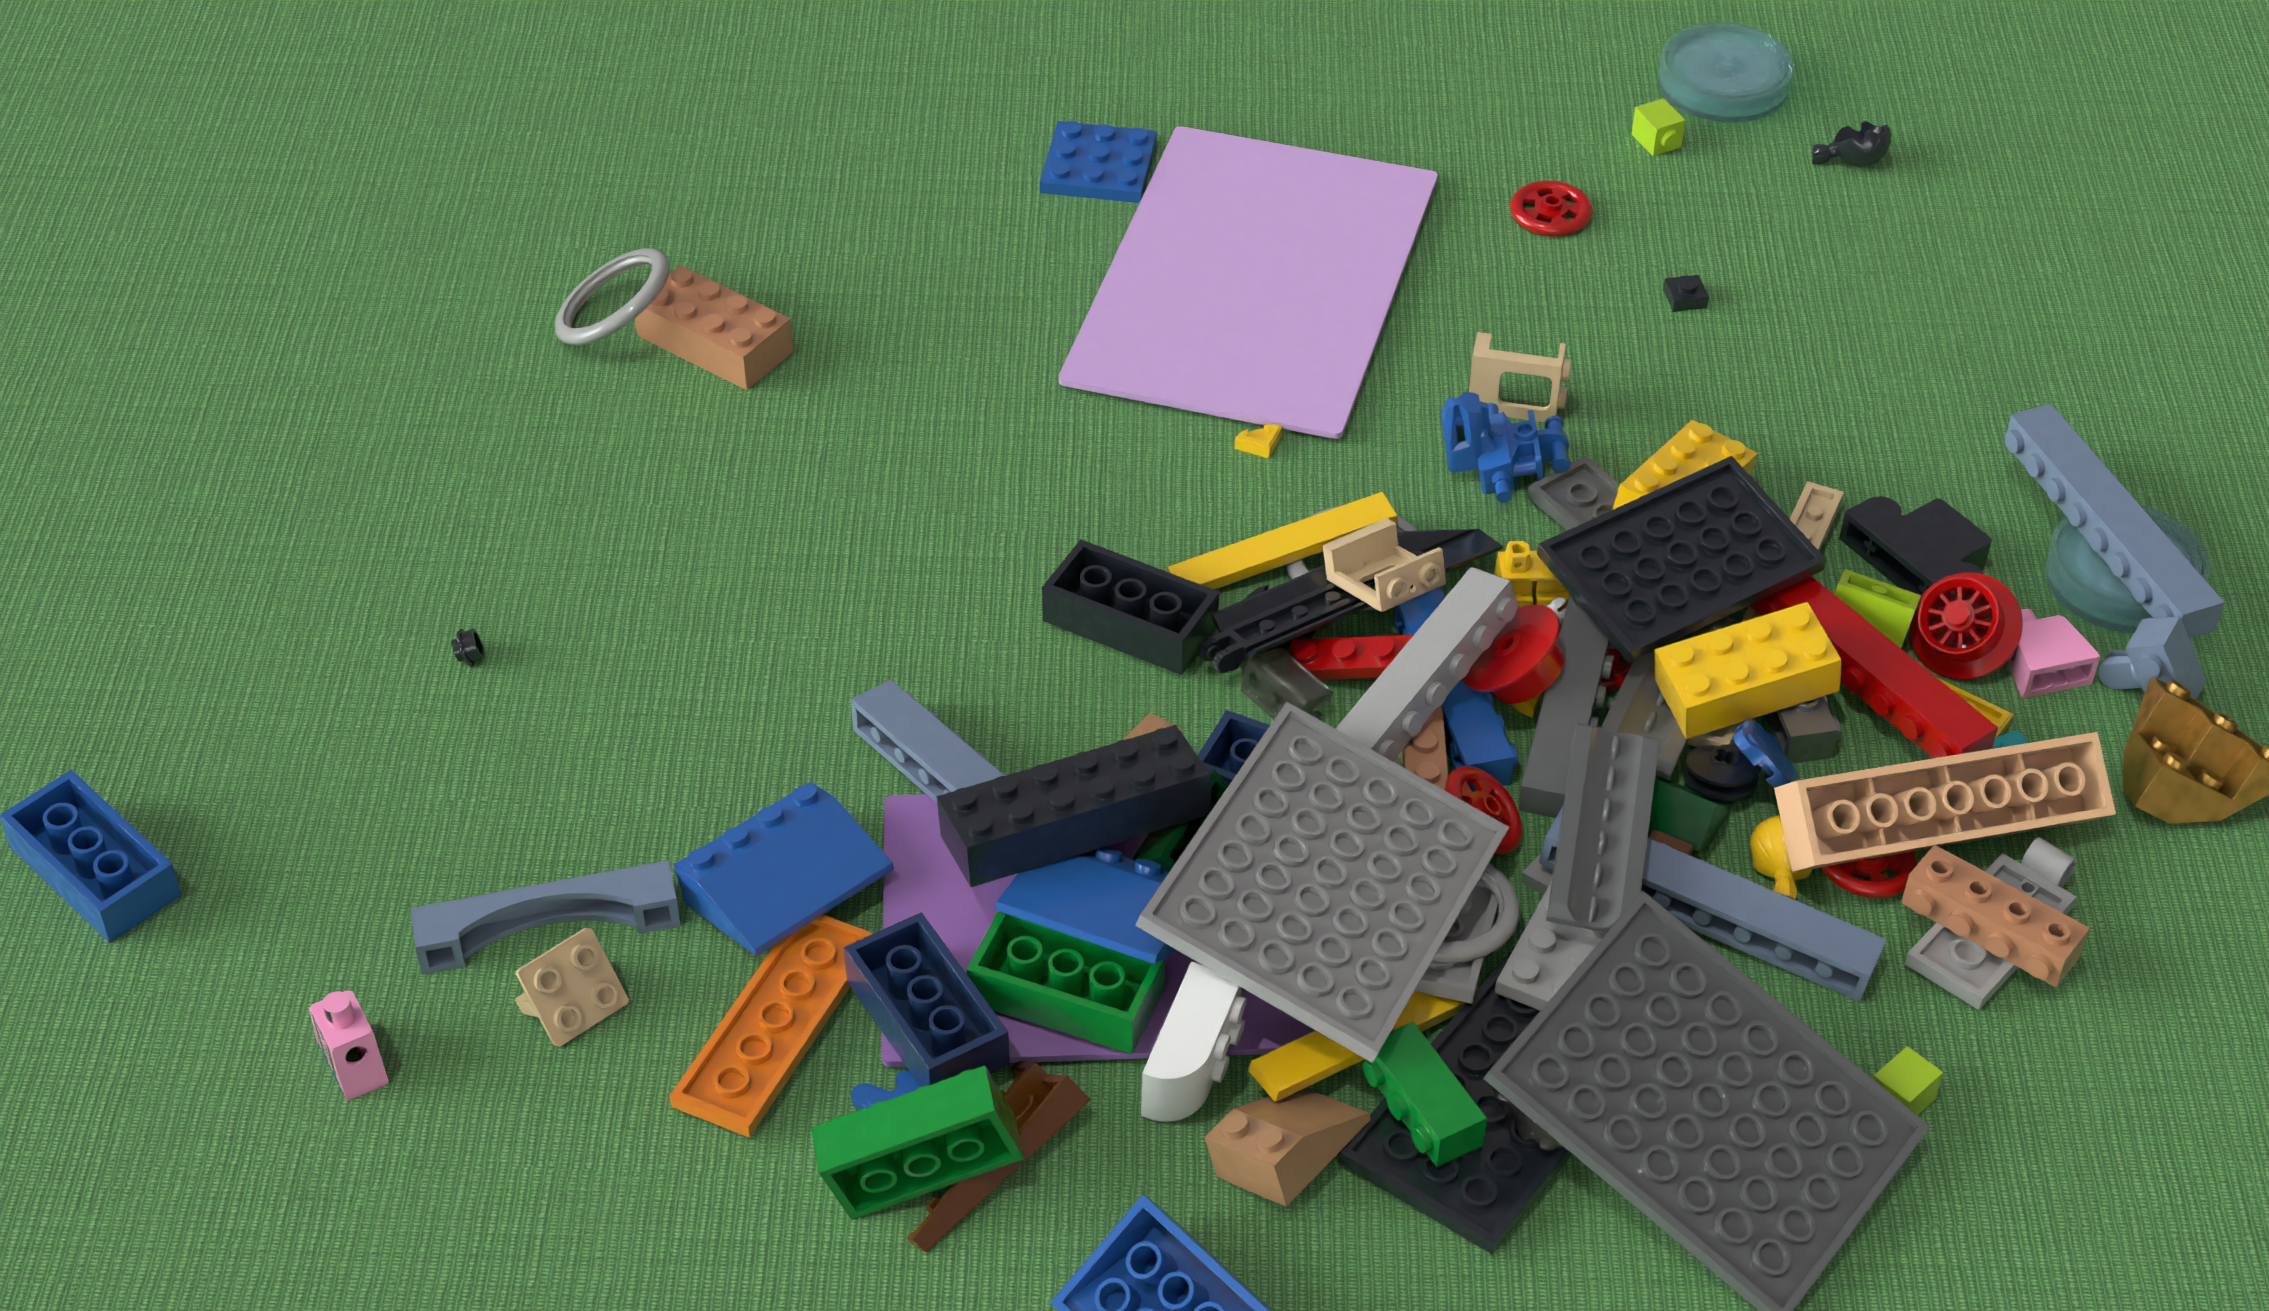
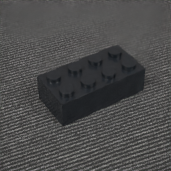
[1042,539,1220,675]

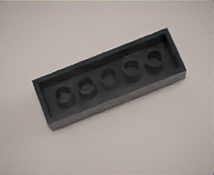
[936,725,1212,887]

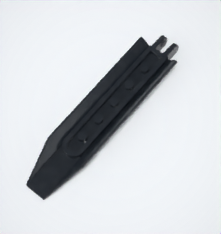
[1198,529,1503,674]

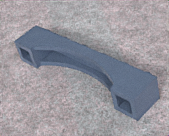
[410,860,681,975]

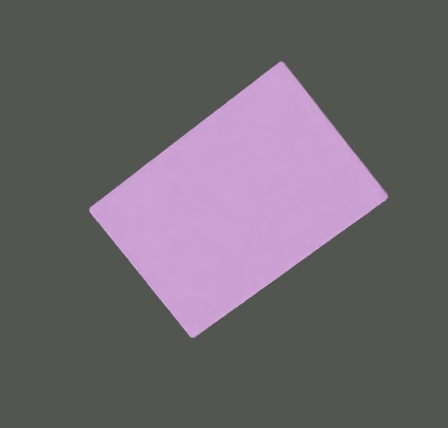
[1059,126,1438,439]

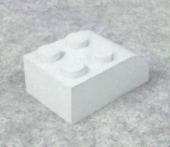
[1141,961,1247,1122]

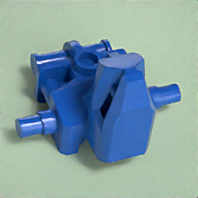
[1441,392,1571,503]

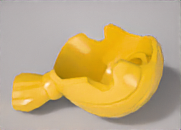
[1749,815,1813,900]

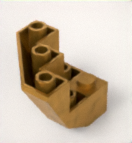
[2123,677,2269,824]

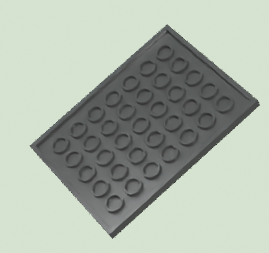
[1483,891,1931,1311]

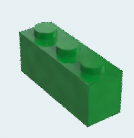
[1363,1021,1487,1167]

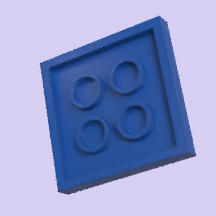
[1040,121,1157,203]

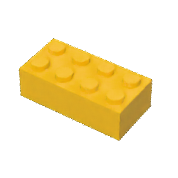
[1612,420,1758,510]
[1655,602,1841,739]

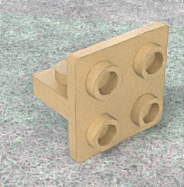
[515,928,629,1047]

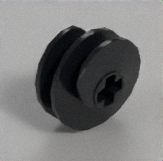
[1683,744,1761,802]

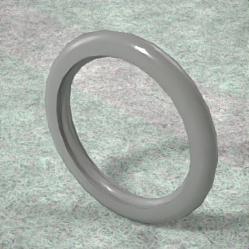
[554,248,670,346]
[1432,863,1520,963]

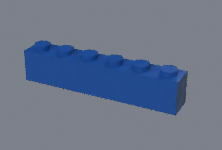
[1393,587,1518,792]

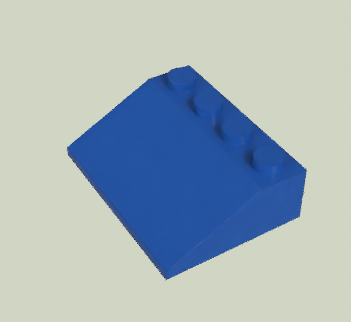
[673,781,894,956]
[995,846,1178,964]
[1050,1195,1274,1311]

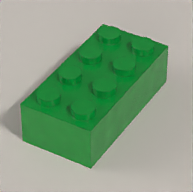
[966,911,1165,1054]
[811,1066,1024,1220]

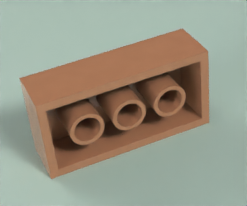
[635,265,794,390]

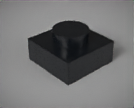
[1663,275,1709,312]

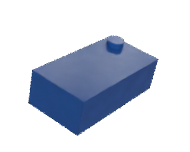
[0,770,181,943]

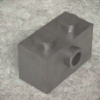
[1764,696,1841,764]

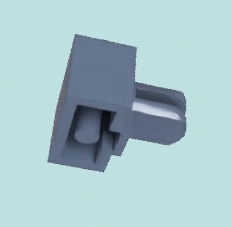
[2098,616,2206,699]

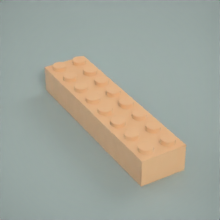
[1774,732,2116,872]

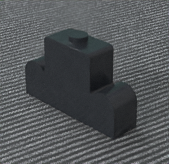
[1839,496,1992,595]

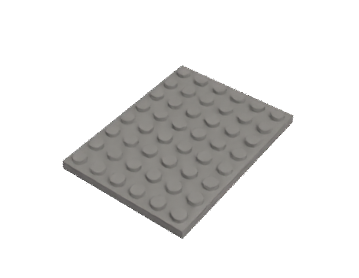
[1135,702,1509,1063]

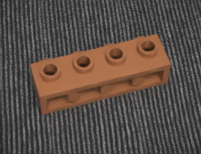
[1901,845,2090,987]

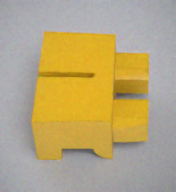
[1494,541,1570,611]

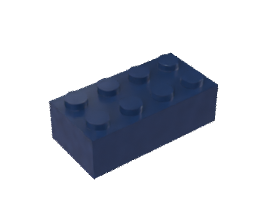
[844,912,1010,1087]

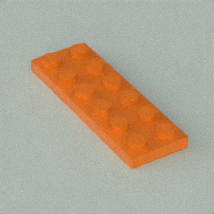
[669,915,874,1138]

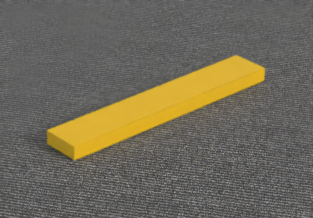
[1168,492,1398,590]
[1248,986,1479,1102]

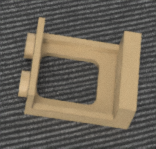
[1469,332,1571,422]
[1323,518,1446,612]

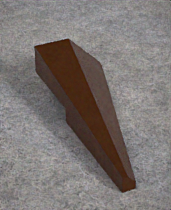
[907,1061,1091,1252]

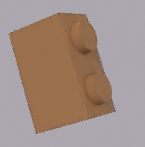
[1204,1088,1371,1207]

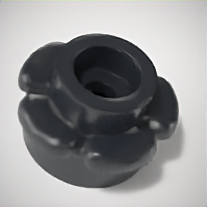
[451,628,485,667]

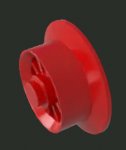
[1909,572,2023,680]
[1462,605,1565,704]

